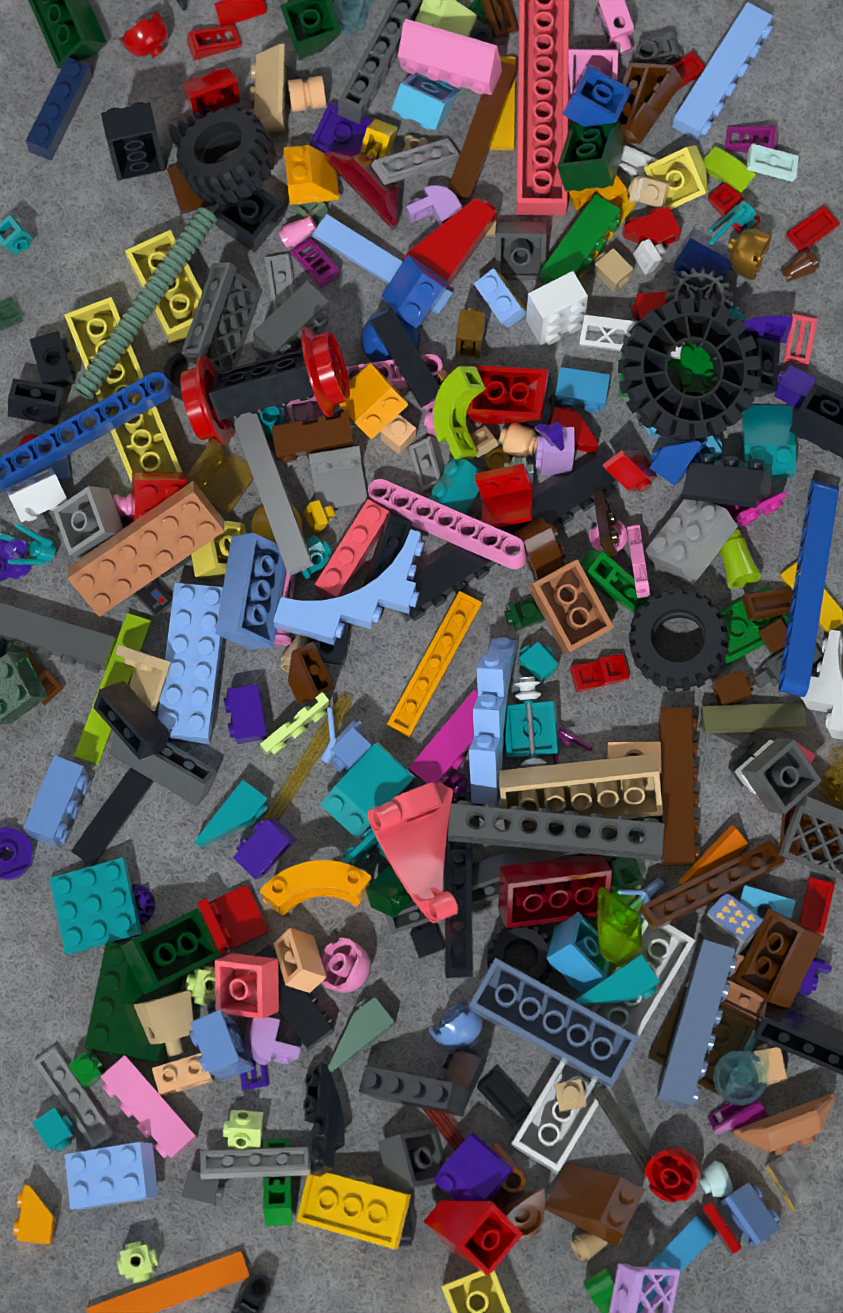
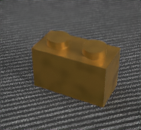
[455,308,485,358]

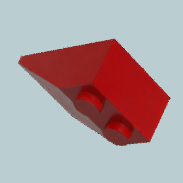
[467,365,549,425]

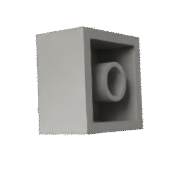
[53,486,123,557]

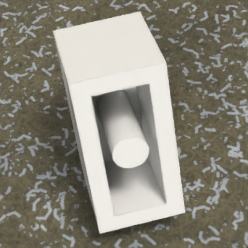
[5,467,67,522]

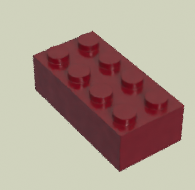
[498,854,612,928]

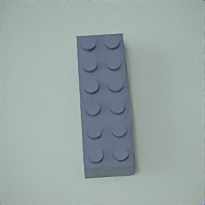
[655,939,738,1110]
[469,958,639,1089]

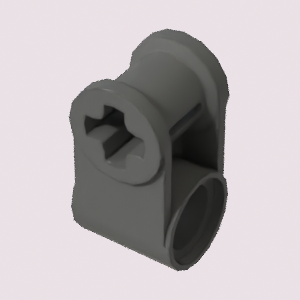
[633,32,683,65]

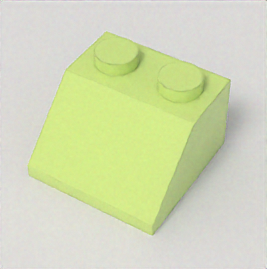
[415,0,477,37]

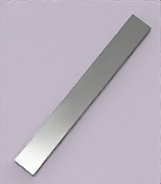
[264,253,315,423]
[233,412,313,576]

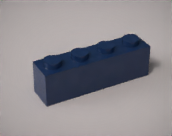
[26,57,93,161]

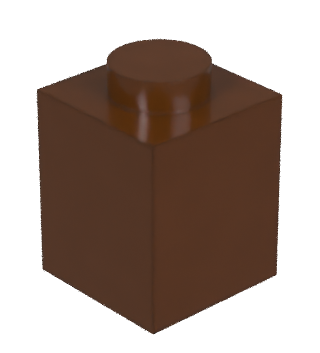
[711,670,754,706]

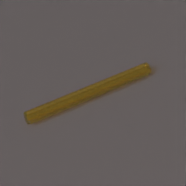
[263,697,352,821]

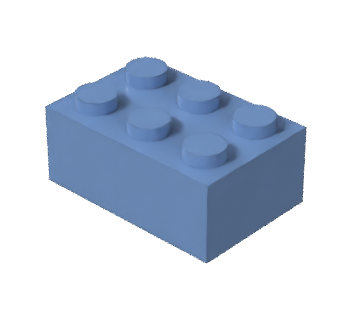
[23,755,91,848]
[189,1010,255,1081]

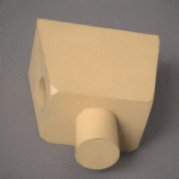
[134,990,193,1057]

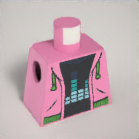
[593,0,634,55]

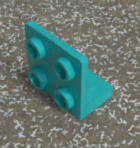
[342,827,389,867]

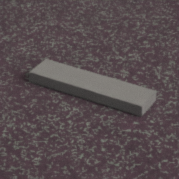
[371,138,459,185]
[33,1046,115,1150]
[200,1147,310,1179]

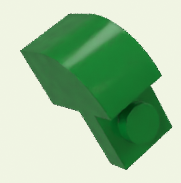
[583,1265,616,1313]

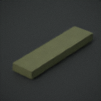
[700,703,807,734]

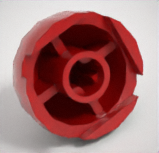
[119,11,169,58]
[645,1146,701,1203]

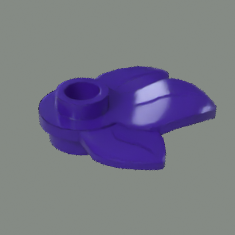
[0,539,32,581]

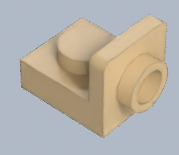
[628,176,670,208]

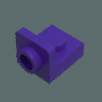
[797,958,832,996]

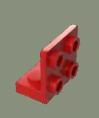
[475,463,533,528]
[197,885,268,955]

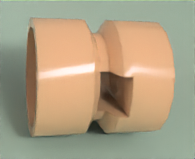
[288,76,326,112]

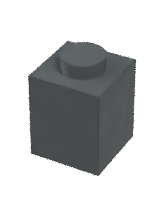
[182,1170,225,1206]

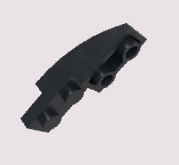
[303,1062,345,1177]

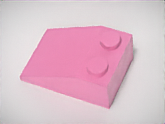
[568,49,618,125]

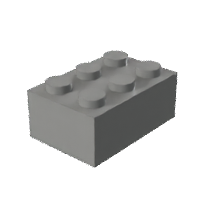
[644,499,738,586]

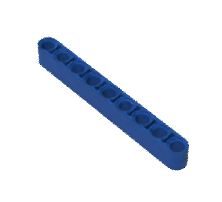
[0,372,174,492]
[778,480,839,697]

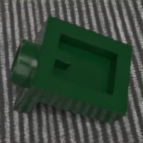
[504,597,545,631]

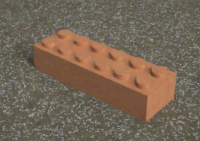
[67,481,225,617]

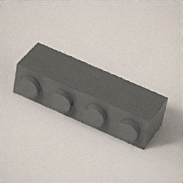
[109,734,217,806]

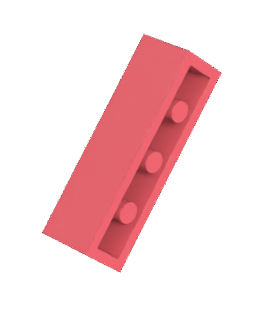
[315,499,390,599]

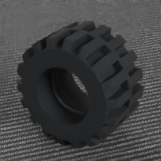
[487,926,553,984]

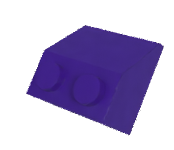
[434,1132,513,1202]

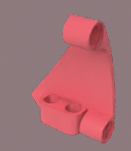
[368,782,457,923]

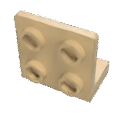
[115,645,170,711]

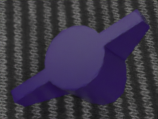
[535,422,565,451]

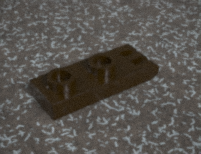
[593,490,620,557]

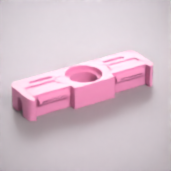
[627,524,650,598]

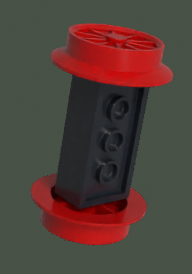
[181,326,350,445]

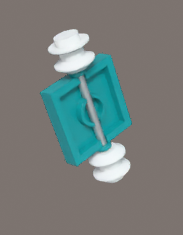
[504,677,560,768]

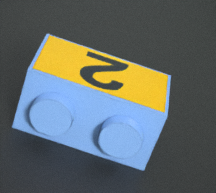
[474,268,527,328]

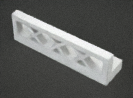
[579,315,682,359]

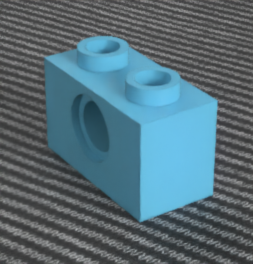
[739,885,796,920]

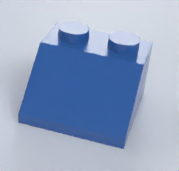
[562,65,631,126]
[381,255,450,328]

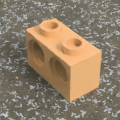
[152,1053,213,1097]

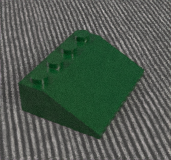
[84,942,184,1064]

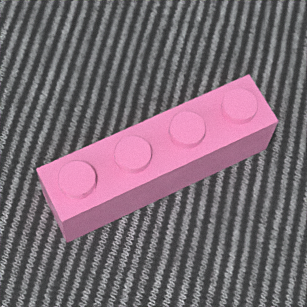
[101,1055,197,1159]

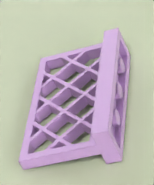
[609,1264,680,1313]

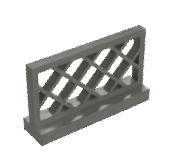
[181,263,262,373]
[779,796,843,880]

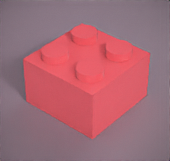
[215,953,279,1019]

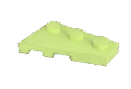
[260,692,329,755]

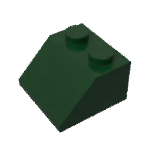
[280,0,342,60]

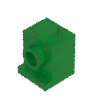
[68,1052,107,1089]

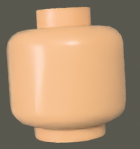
[499,423,537,458]

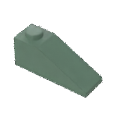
[328,997,395,1075]

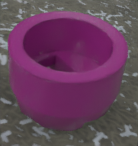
[447,774,468,793]

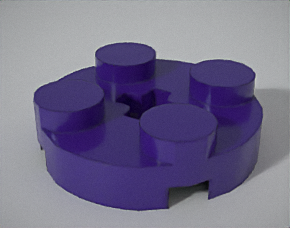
[0,827,34,881]

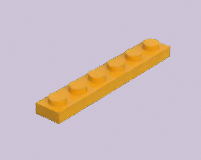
[387,591,482,738]

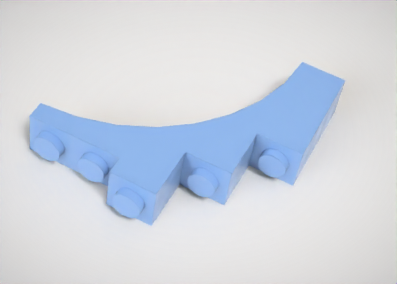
[273,530,424,645]
[469,637,518,805]

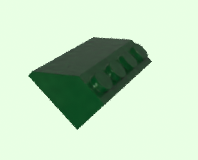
[28,0,107,69]

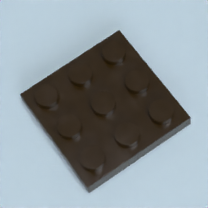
[648,986,756,1096]

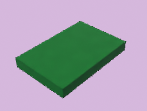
[721,585,789,665]

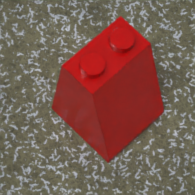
[423,1201,523,1277]

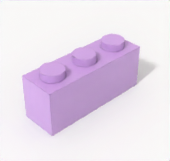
[535,427,575,476]

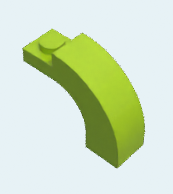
[433,366,485,459]

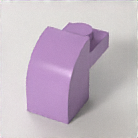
[406,185,462,226]
[244,1017,300,1065]

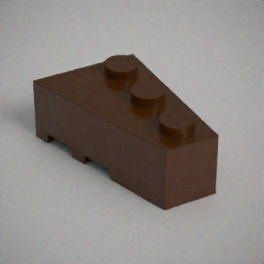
[619,62,684,144]
[271,411,353,463]

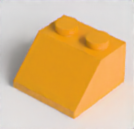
[284,145,339,205]
[339,362,408,440]

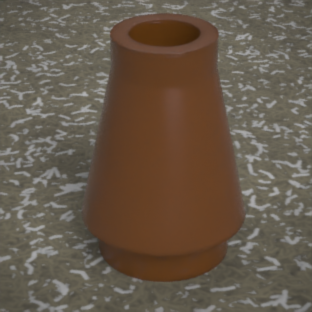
[781,250,820,283]

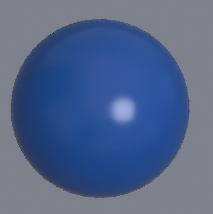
[361,310,420,363]

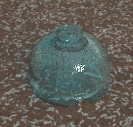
[713,1051,768,1106]

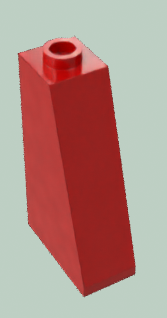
[403,198,498,288]

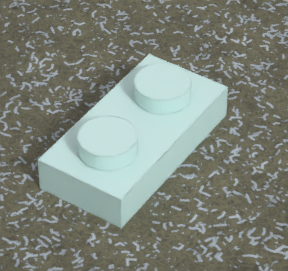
[746,144,799,182]

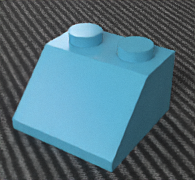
[391,73,460,130]

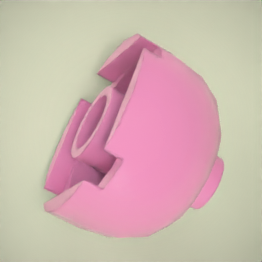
[320,938,371,993]

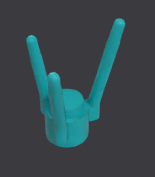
[708,200,757,245]
[0,523,56,567]

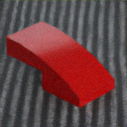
[707,182,760,235]
[569,654,630,693]

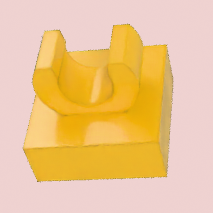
[303,500,336,535]

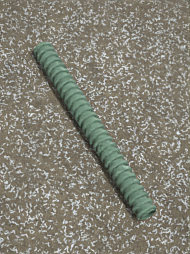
[74,207,217,399]

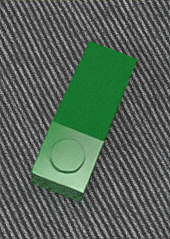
[580,550,656,615]
[263,1138,293,1227]

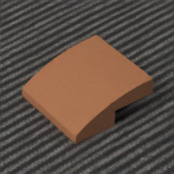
[720,954,767,1022]

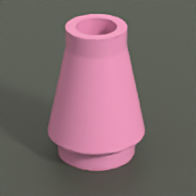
[278,216,317,248]

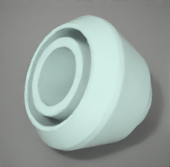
[700,1161,733,1197]

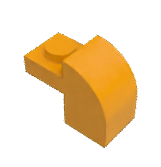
[569,175,629,211]

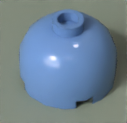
[428,999,483,1051]

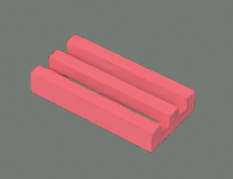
[783,314,817,367]

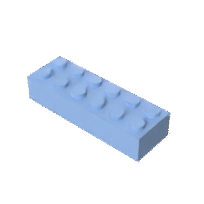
[158,583,223,744]

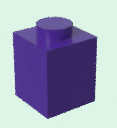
[774,365,817,409]

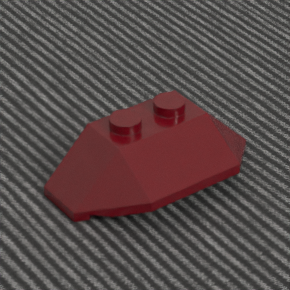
[324,151,398,230]

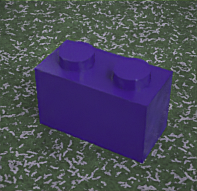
[224,684,268,745]
[233,818,297,879]

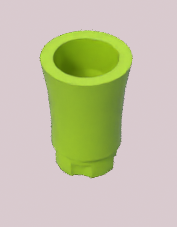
[719,529,762,589]

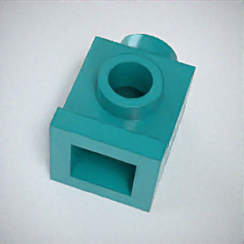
[0,214,34,256]
[300,535,332,579]

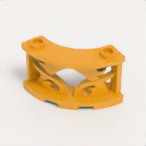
[260,860,371,917]

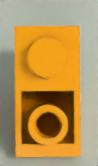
[13,1185,56,1245]

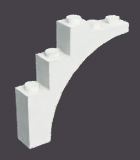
[801,630,843,740]

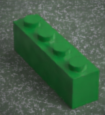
[540,194,622,285]

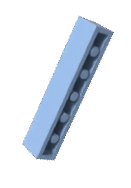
[672,2,773,141]

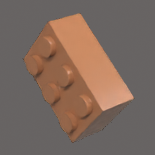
[527,559,614,654]

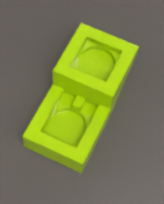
[703,146,756,194]

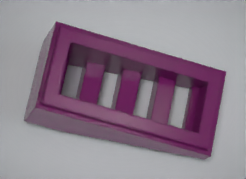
[725,126,779,153]
[290,237,340,289]
[707,1089,769,1134]

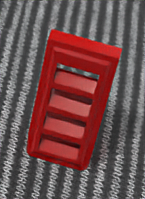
[186,24,242,61]

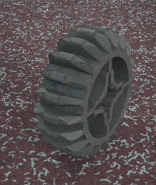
[665,267,733,310]

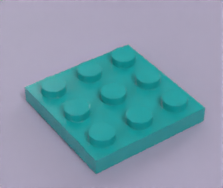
[49,858,142,955]

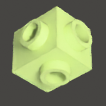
[185,966,216,1006]
[223,1110,263,1149]
[117,1241,158,1283]

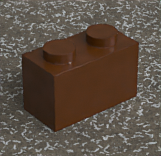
[515,517,566,580]

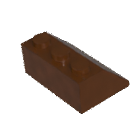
[734,909,824,1009]

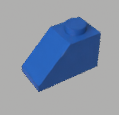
[650,438,707,485]

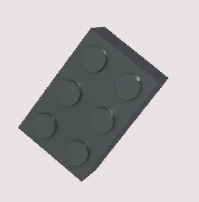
[253,281,329,359]

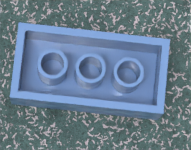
[215,533,286,650]

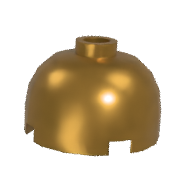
[727,229,772,280]

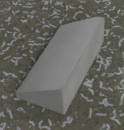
[409,436,445,493]

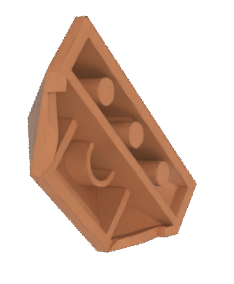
[731,1092,836,1156]

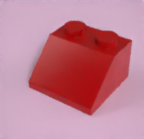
[182,67,240,119]

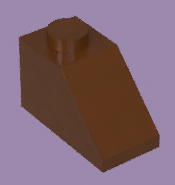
[288,641,334,705]

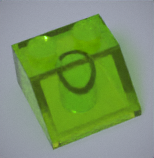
[597,887,642,968]

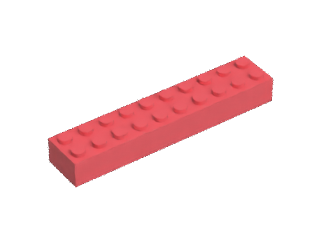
[516,0,569,215]

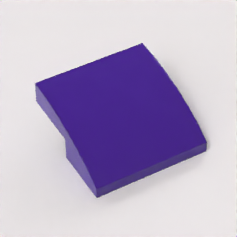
[743,316,793,344]

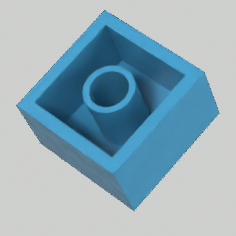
[546,912,613,994]

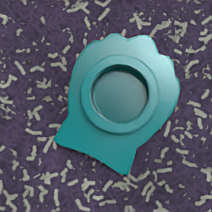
[258,406,285,435]

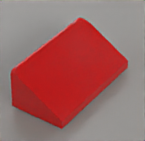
[214,0,267,26]

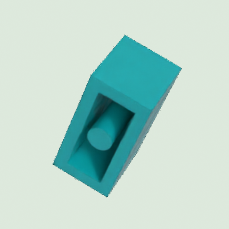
[429,459,481,514]

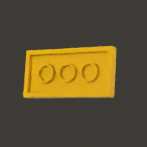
[296,1168,411,1249]

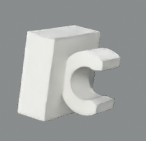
[633,239,666,275]

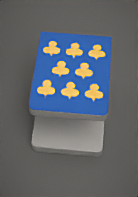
[698,893,763,957]

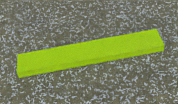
[74,613,152,765]

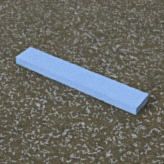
[313,214,452,315]

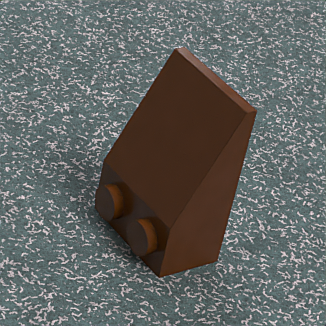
[545,1162,645,1247]

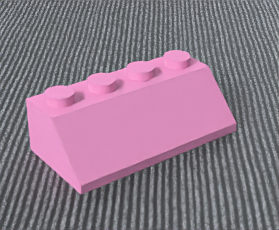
[398,19,502,95]

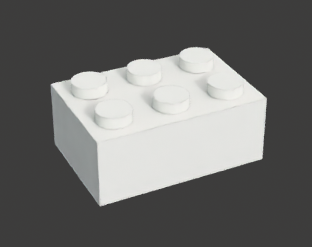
[526,271,588,345]

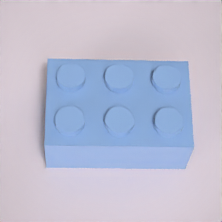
[65,1142,158,1210]

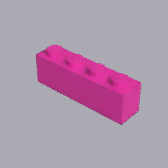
[408,689,478,785]

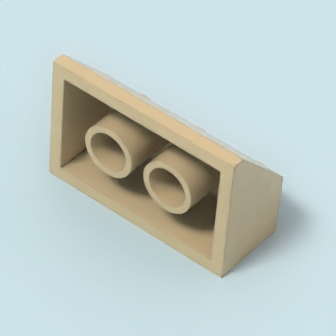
[250,44,287,133]

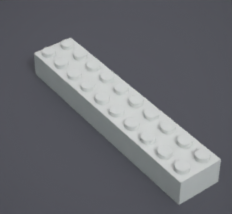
[511,920,695,1174]

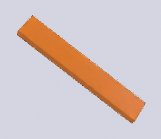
[86,1251,250,1313]

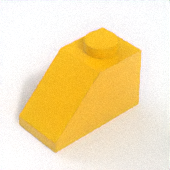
[360,119,398,159]

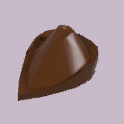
[501,1186,545,1240]

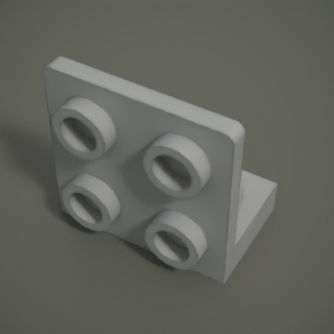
[309,446,368,509]

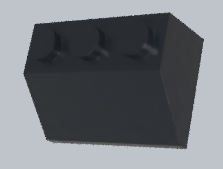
[681,453,772,508]

